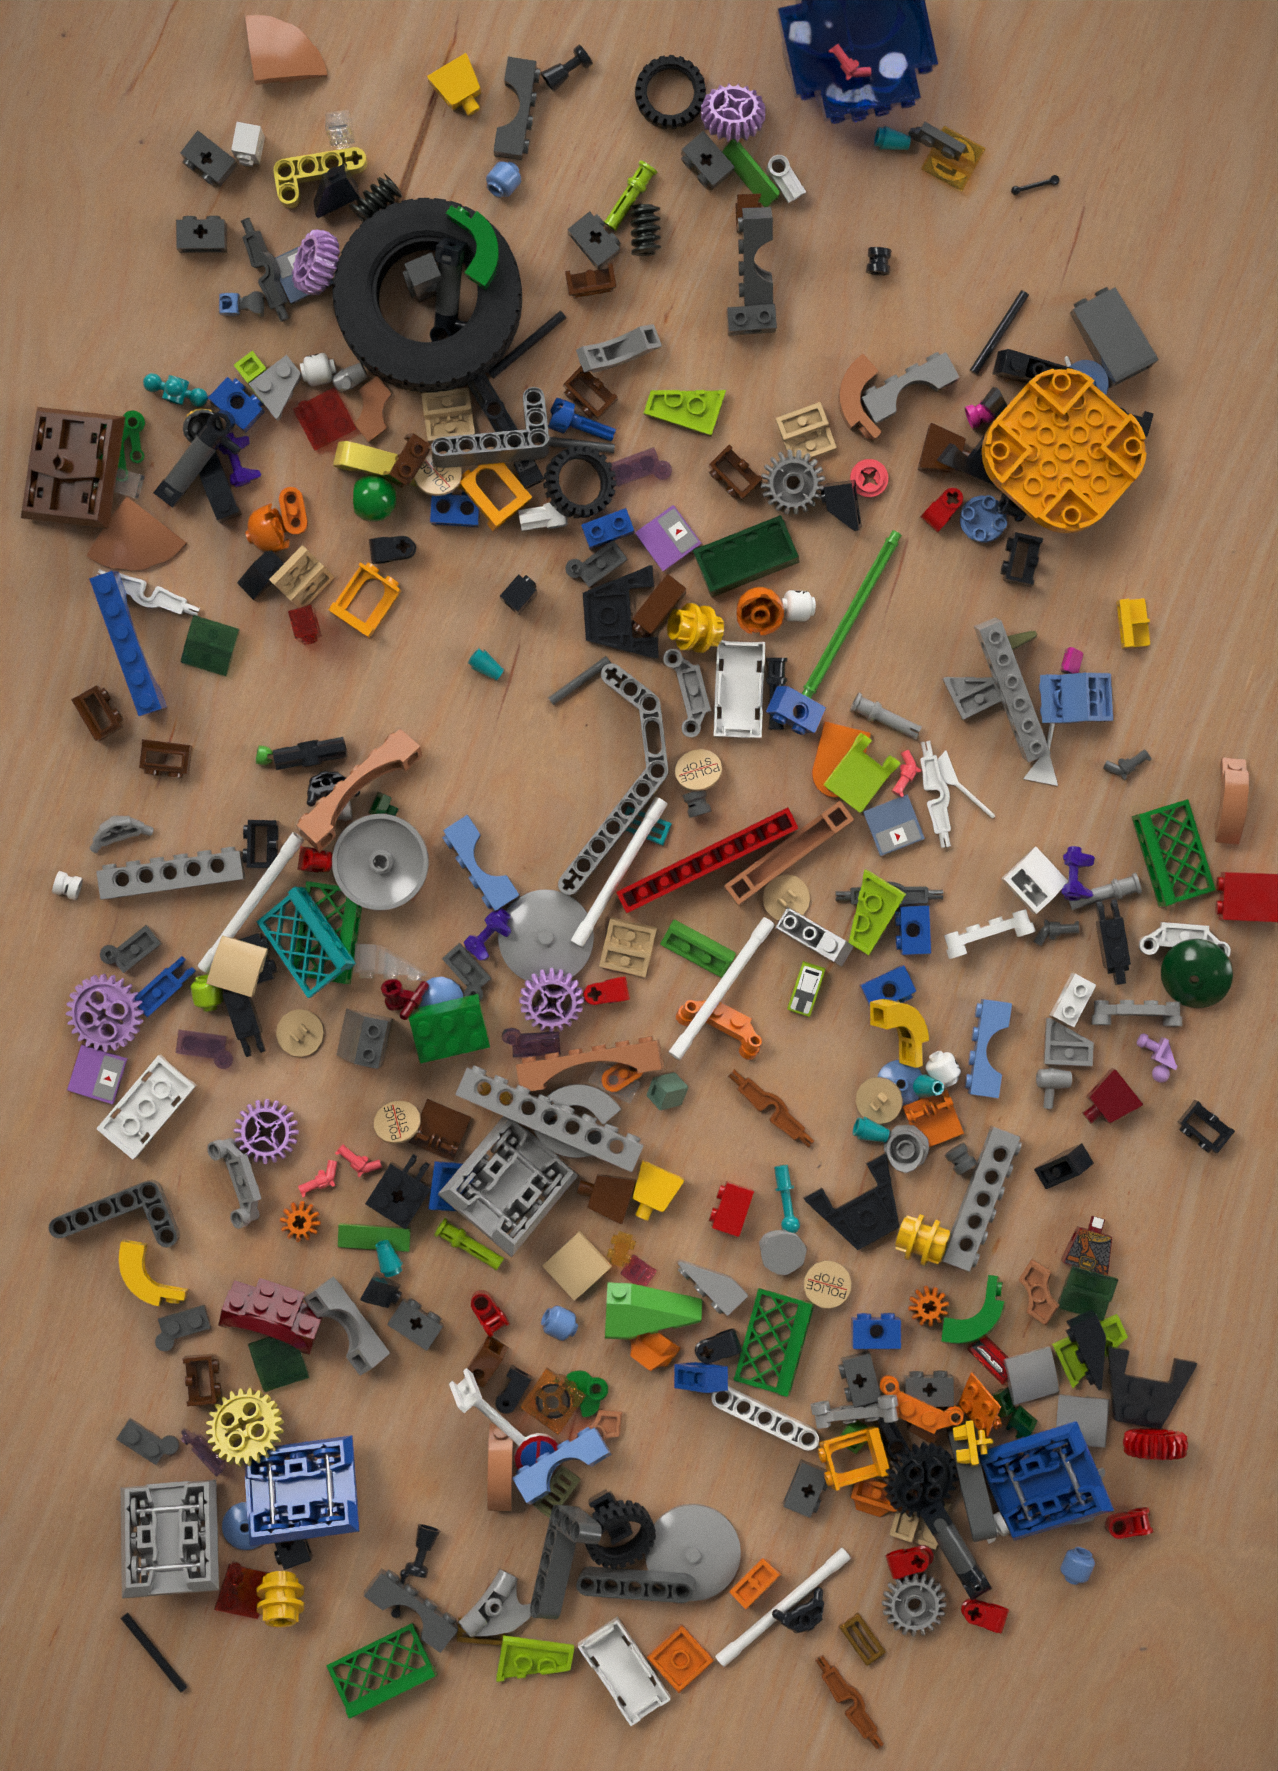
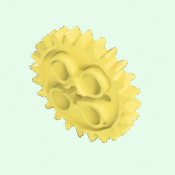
[206,1388,284,1467]

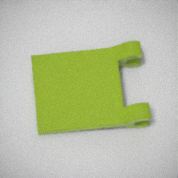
[823,733,901,813]

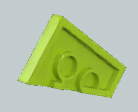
[643,390,726,436]
[848,869,906,955]
[1052,1314,1128,1388]
[496,1635,574,1682]

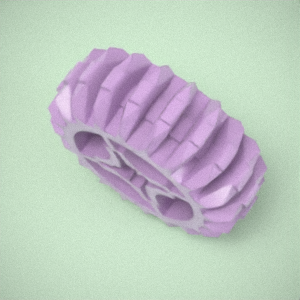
[701,83,765,143]
[292,229,340,295]
[519,968,584,1032]
[234,1099,299,1164]

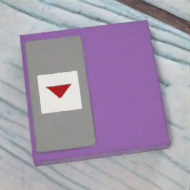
[635,505,702,572]
[67,1044,128,1104]

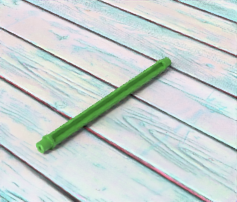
[802,530,902,699]

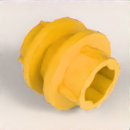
[667,603,724,653]
[895,1214,950,1266]
[257,1571,304,1628]

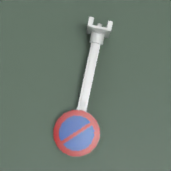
[449,1368,559,1470]

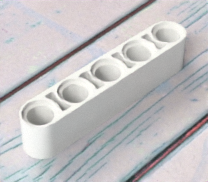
[711,1386,819,1451]

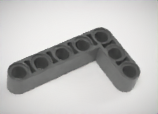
[431,387,549,468]
[48,1179,180,1248]
[530,1505,602,1620]

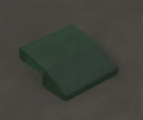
[180,615,240,677]
[1058,1265,1118,1321]
[248,1337,310,1392]

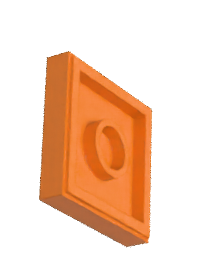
[647,1624,714,1693]

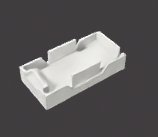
[713,640,765,739]
[97,1055,197,1160]
[578,1616,671,1726]

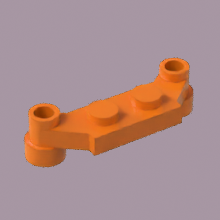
[676,1000,762,1060]
[879,1375,964,1434]

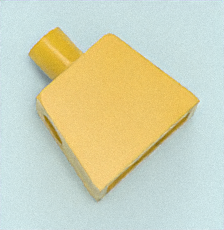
[427,53,481,116]
[632,1160,684,1221]

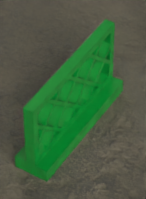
[1131,799,1216,907]
[294,881,362,984]
[734,1288,815,1397]
[326,1623,438,1719]

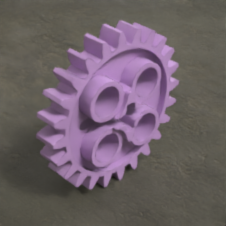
[66,974,144,1052]

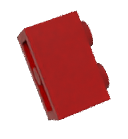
[709,1181,754,1237]

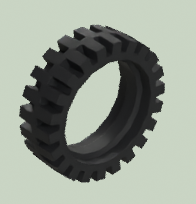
[635,55,706,129]
[543,445,616,519]
[585,1500,656,1569]

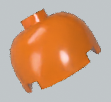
[245,503,290,552]
[736,587,784,635]

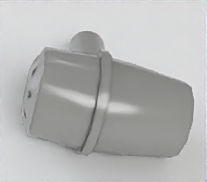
[332,362,368,392]
[1036,1068,1072,1109]

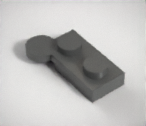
[908,122,966,161]
[565,540,628,588]
[100,925,162,973]
[442,943,491,1001]
[155,1304,211,1351]
[116,1418,179,1465]

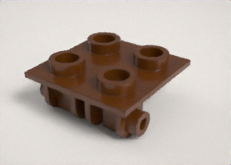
[409,1099,471,1161]

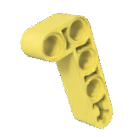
[274,147,367,209]
[333,441,418,487]

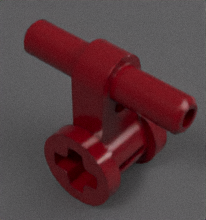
[381,979,429,1020]

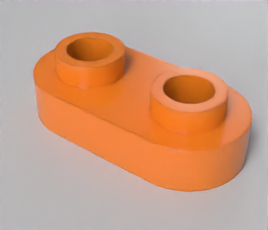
[279,487,308,535]
[601,1063,644,1092]

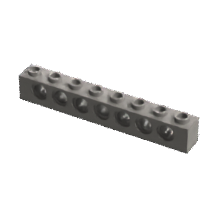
[455,1065,644,1172]

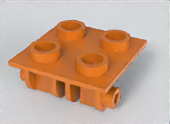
[902,1089,964,1147]
[958,1373,1003,1438]

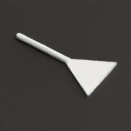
[1023,723,1058,786]
[922,751,995,818]

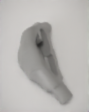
[90,815,153,853]

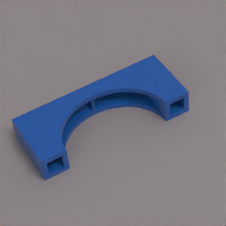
[89,571,167,716]

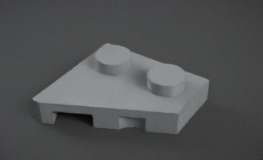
[249,355,302,421]
[942,677,1001,720]
[1044,1018,1094,1066]

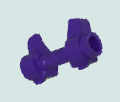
[219,433,261,488]
[1062,846,1095,901]
[464,908,511,961]

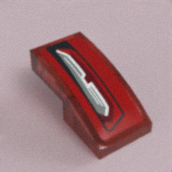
[967,1335,1009,1385]

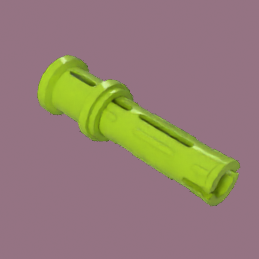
[604,160,658,231]
[433,1217,504,1271]

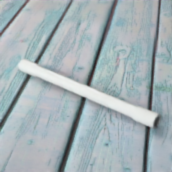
[571,797,668,948]
[198,832,304,974]
[668,917,775,1060]
[715,1547,851,1667]

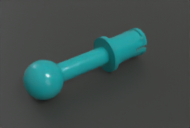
[774,1165,800,1233]

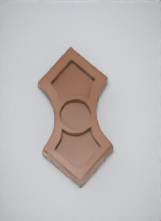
[354,376,392,443]
[1018,1259,1060,1326]
[571,1409,622,1441]

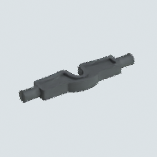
[241,218,289,322]
[835,882,943,905]

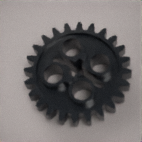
[883,1442,958,1518]

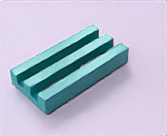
[619,806,672,846]

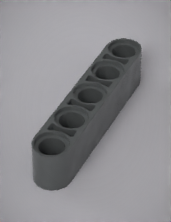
[946,1423,998,1542]
[576,1566,696,1603]

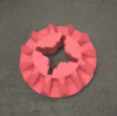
[850,459,888,497]

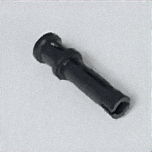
[766,658,788,730]

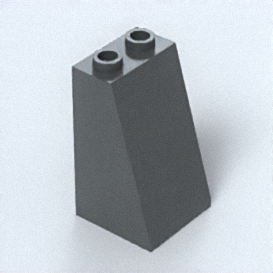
[1070,287,1159,389]
[336,1008,393,1069]

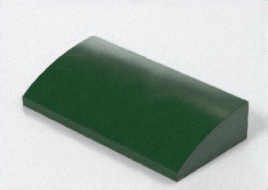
[693,515,800,598]

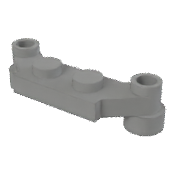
[663,649,711,738]
[1092,1000,1182,1027]
[207,1138,262,1229]
[811,1395,898,1428]

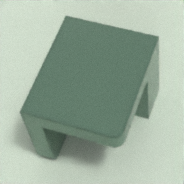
[646,1072,689,1111]

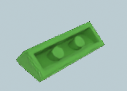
[722,139,780,207]
[660,919,736,978]
[338,1223,411,1252]

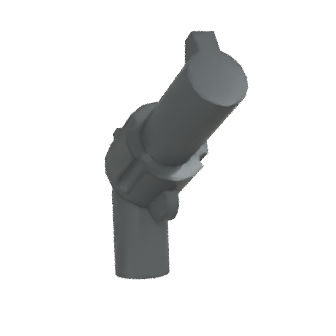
[1103,749,1152,781]
[1034,919,1079,946]

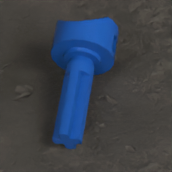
[548,398,616,441]

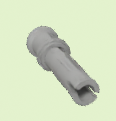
[850,693,922,740]
[1068,873,1142,910]

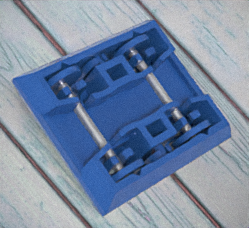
[978,1421,1114,1541]
[245,1435,360,1546]

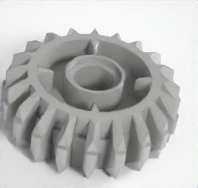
[760,449,825,514]
[882,1572,947,1637]

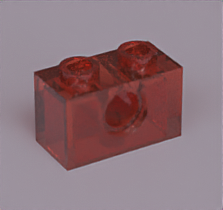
[288,605,322,645]

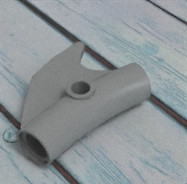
[458,1569,532,1638]

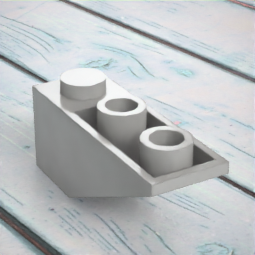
[775,907,854,967]
[677,1259,748,1316]

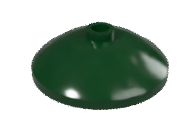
[1161,939,1233,1008]

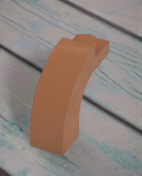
[838,354,882,441]
[1214,757,1249,845]
[487,1423,513,1511]

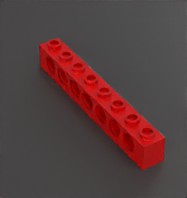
[616,807,799,914]

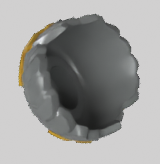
[182,408,223,443]

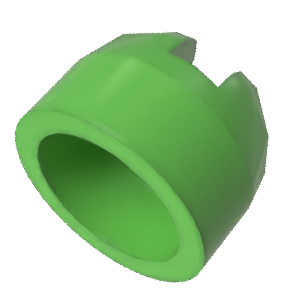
[256,745,273,765]

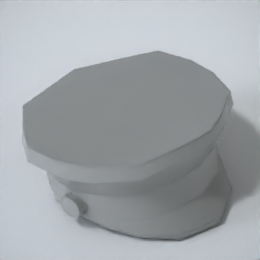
[884,1125,929,1173]
[759,1229,807,1275]

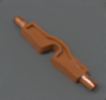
[728,1069,815,1148]
[815,1655,884,1749]

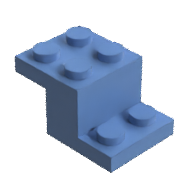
[1039,672,1113,723]

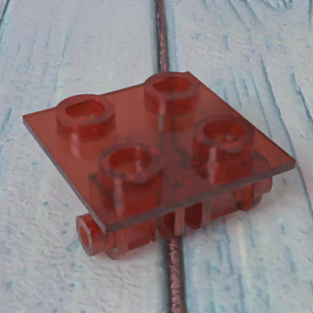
[293,387,357,451]
[214,1561,269,1619]

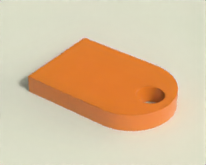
[812,721,871,798]

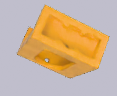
[457,463,532,531]
[328,562,401,638]
[818,1426,889,1491]

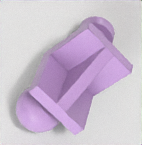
[1136,1033,1177,1083]

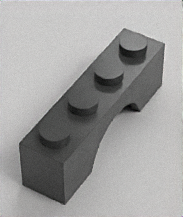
[493,56,541,160]
[738,207,773,306]
[403,252,442,303]
[364,1568,458,1653]

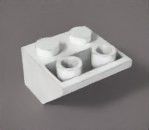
[1001,846,1068,914]

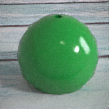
[353,475,396,522]

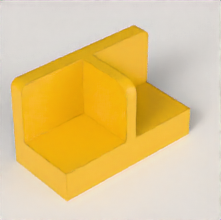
[1116,598,1150,649]

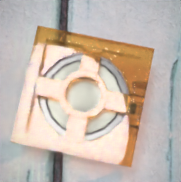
[520,1367,586,1435]

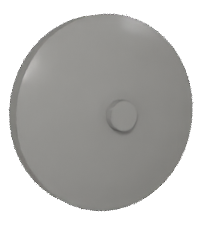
[332,814,429,910]
[498,890,594,985]
[645,1504,741,1601]

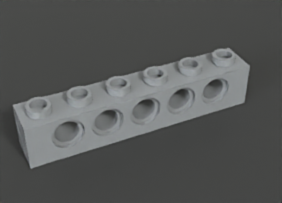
[974,617,1050,762]
[96,847,245,900]
[942,1126,1022,1272]

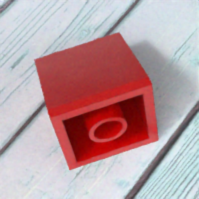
[1215,872,1278,922]

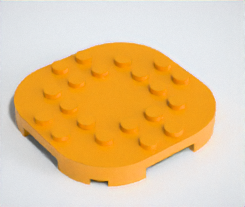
[982,368,1147,533]

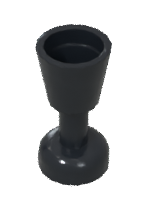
[540,44,593,92]
[404,1524,440,1578]

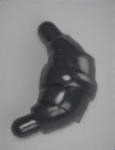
[306,771,360,807]
[772,1587,825,1634]

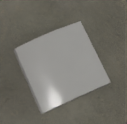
[1003,1346,1059,1405]
[1056,1394,1110,1447]

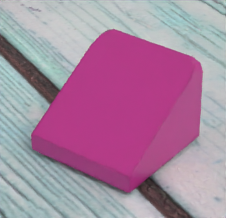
[1060,647,1083,674]

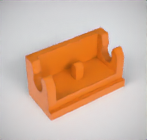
[729,1558,782,1609]

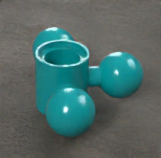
[143,373,208,407]

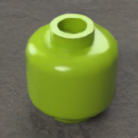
[191,974,224,1011]

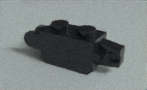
[1096,899,1131,985]
[223,989,266,1057]

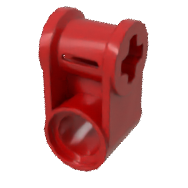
[920,487,963,533]
[297,846,332,873]
[583,976,630,1005]
[471,1290,510,1338]
[1105,1507,1153,1539]
[885,1545,934,1579]
[961,1598,1009,1634]

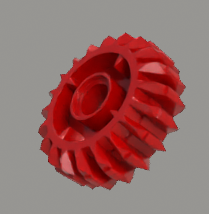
[1123,1428,1188,1460]

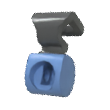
[219,291,264,317]

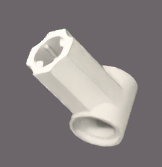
[766,155,806,204]
[518,503,568,531]

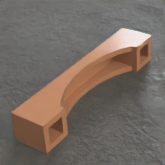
[297,728,423,852]
[723,801,854,905]
[516,1036,664,1091]

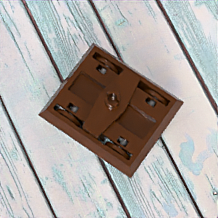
[21,407,125,529]

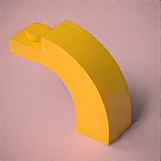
[870,999,929,1068]
[119,1239,188,1306]

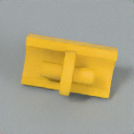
[953,1421,993,1467]

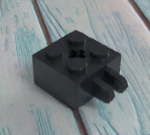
[365,1154,431,1230]

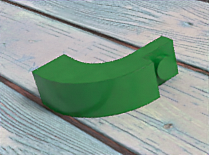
[446,205,499,290]
[941,1275,1006,1344]

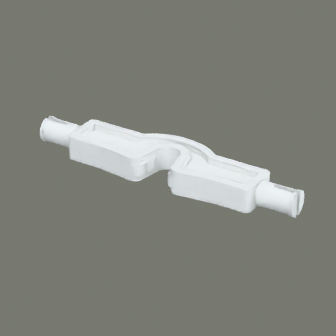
[97,569,200,618]
[920,741,951,848]

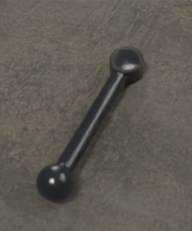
[1011,175,1059,195]
[391,1569,409,1618]

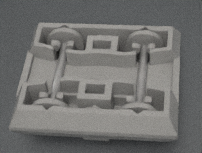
[438,1116,578,1257]
[120,1479,219,1599]

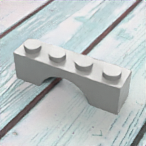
[860,352,959,425]
[303,1276,390,1376]

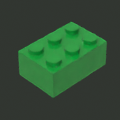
[409,994,490,1064]

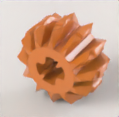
[280,1201,321,1242]
[908,1285,949,1327]

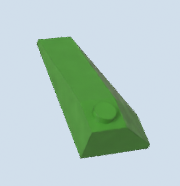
[605,1282,702,1340]

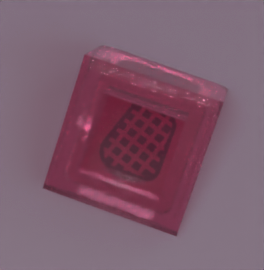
[620,1254,657,1287]

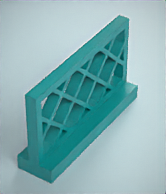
[256,887,356,998]

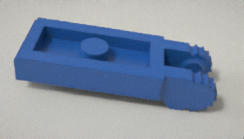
[134,956,196,1017]

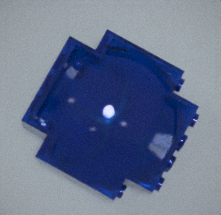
[776,0,938,124]

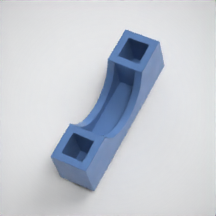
[442,815,520,911]
[965,999,1012,1098]
[512,1427,612,1505]

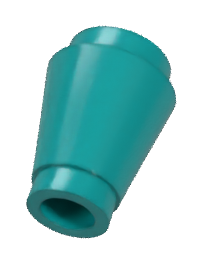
[874,126,911,150]
[468,648,504,681]
[913,1074,944,1098]
[852,1117,890,1143]
[375,1240,403,1277]

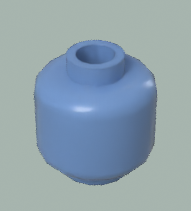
[486,161,521,198]
[541,1306,578,1341]
[1060,1547,1095,1585]

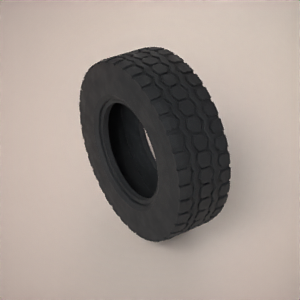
[332,198,522,393]

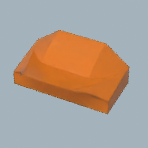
[630,1330,681,1371]
[850,1478,897,1517]

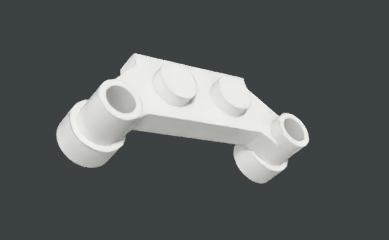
[944,909,1035,959]
[1139,922,1231,957]

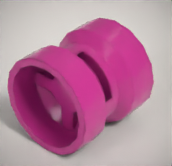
[965,401,995,429]

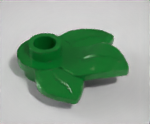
[567,1370,608,1417]

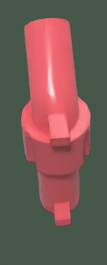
[828,44,871,80]
[892,749,922,798]
[335,1144,382,1178]
[298,1160,337,1197]

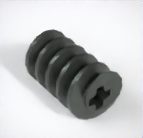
[349,173,403,222]
[630,204,661,256]

